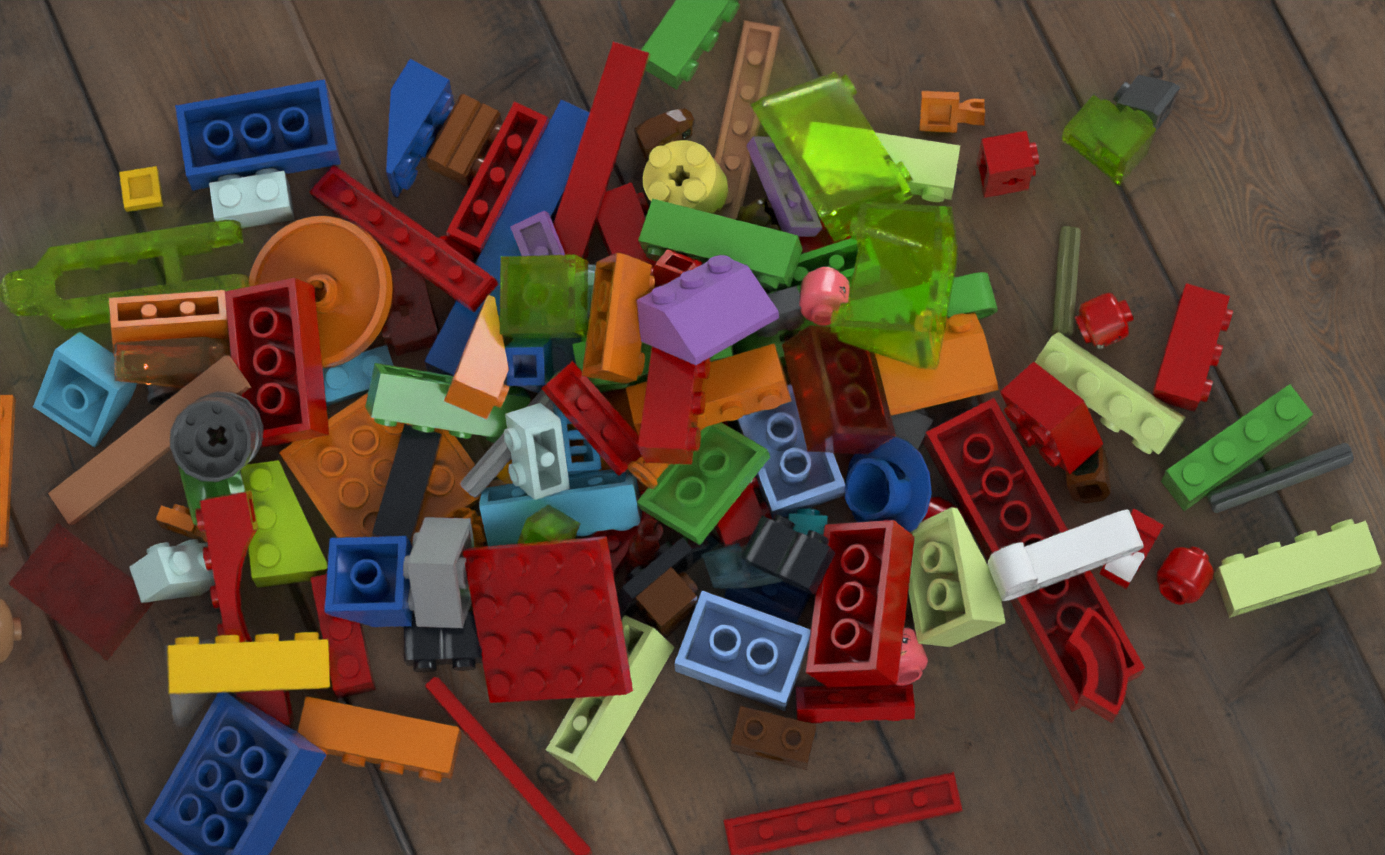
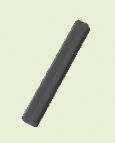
[1207,443,1354,513]

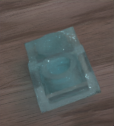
[702,543,783,589]

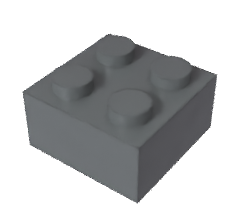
[756,286,804,337]

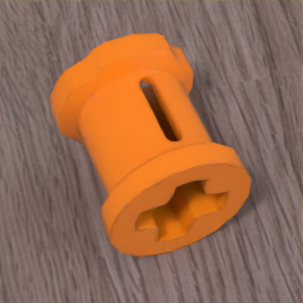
[627,456,670,489]

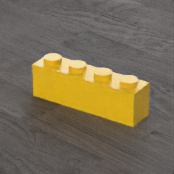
[167,632,330,695]

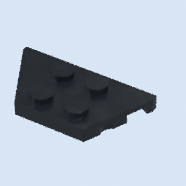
[617,531,720,621]

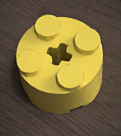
[643,140,728,214]

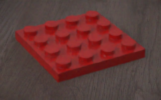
[463,536,633,703]

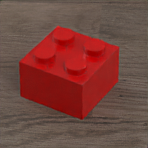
[1000,361,1103,474]

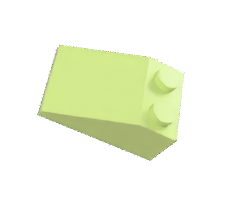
[908,507,1006,647]

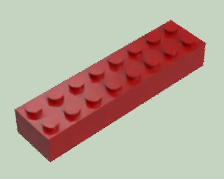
[923,398,1145,712]

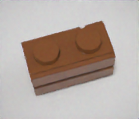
[425,94,502,186]

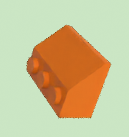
[582,253,655,384]
[864,312,999,417]

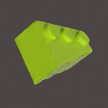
[241,460,328,588]

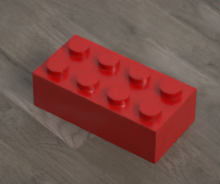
[225,278,329,448]
[806,520,915,688]

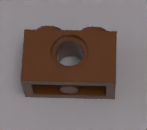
[636,567,698,639]
[731,706,817,770]

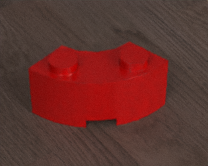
[1064,607,1128,723]

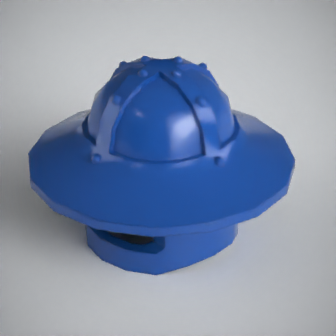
[845,435,932,532]

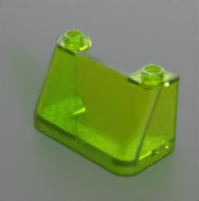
[750,72,913,243]
[831,201,958,370]

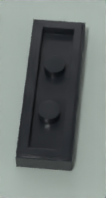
[372,424,442,543]

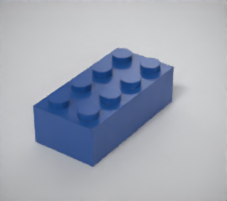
[175,79,341,190]

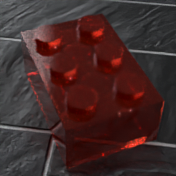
[782,325,896,454]
[8,523,155,661]

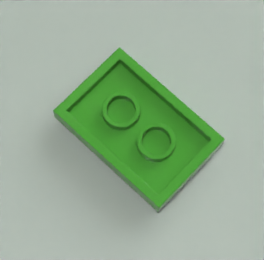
[637,422,771,545]

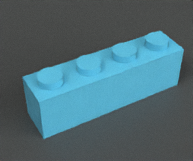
[479,469,642,546]

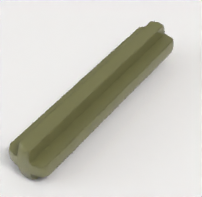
[1052,226,1081,337]

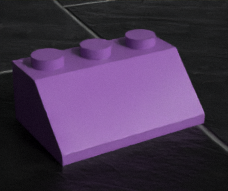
[637,255,779,365]

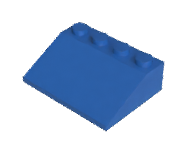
[144,692,327,855]

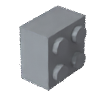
[403,517,474,628]

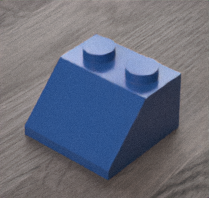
[325,536,413,627]

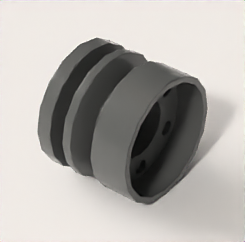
[170,391,263,482]

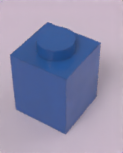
[505,338,554,386]

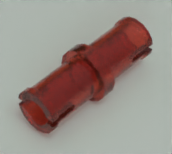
[625,518,663,573]

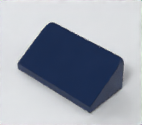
[724,562,811,625]

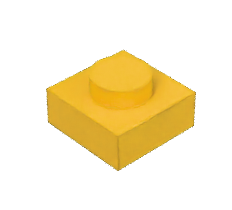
[119,166,164,212]

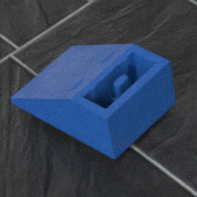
[386,59,455,198]

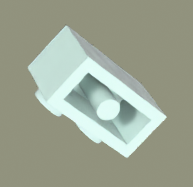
[209,168,295,232]
[504,403,570,500]
[129,539,215,603]

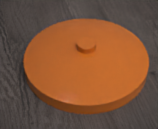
[247,216,393,369]

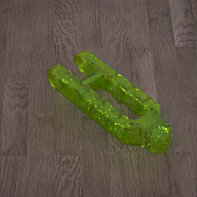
[0,220,250,330]

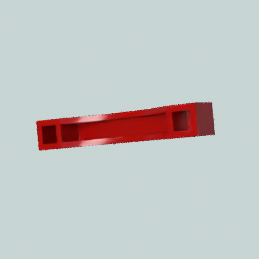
[196,490,294,725]

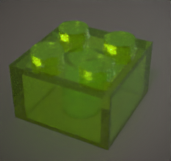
[500,255,588,339]

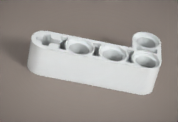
[987,510,1144,601]

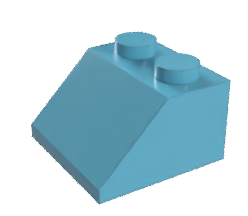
[33,332,142,448]

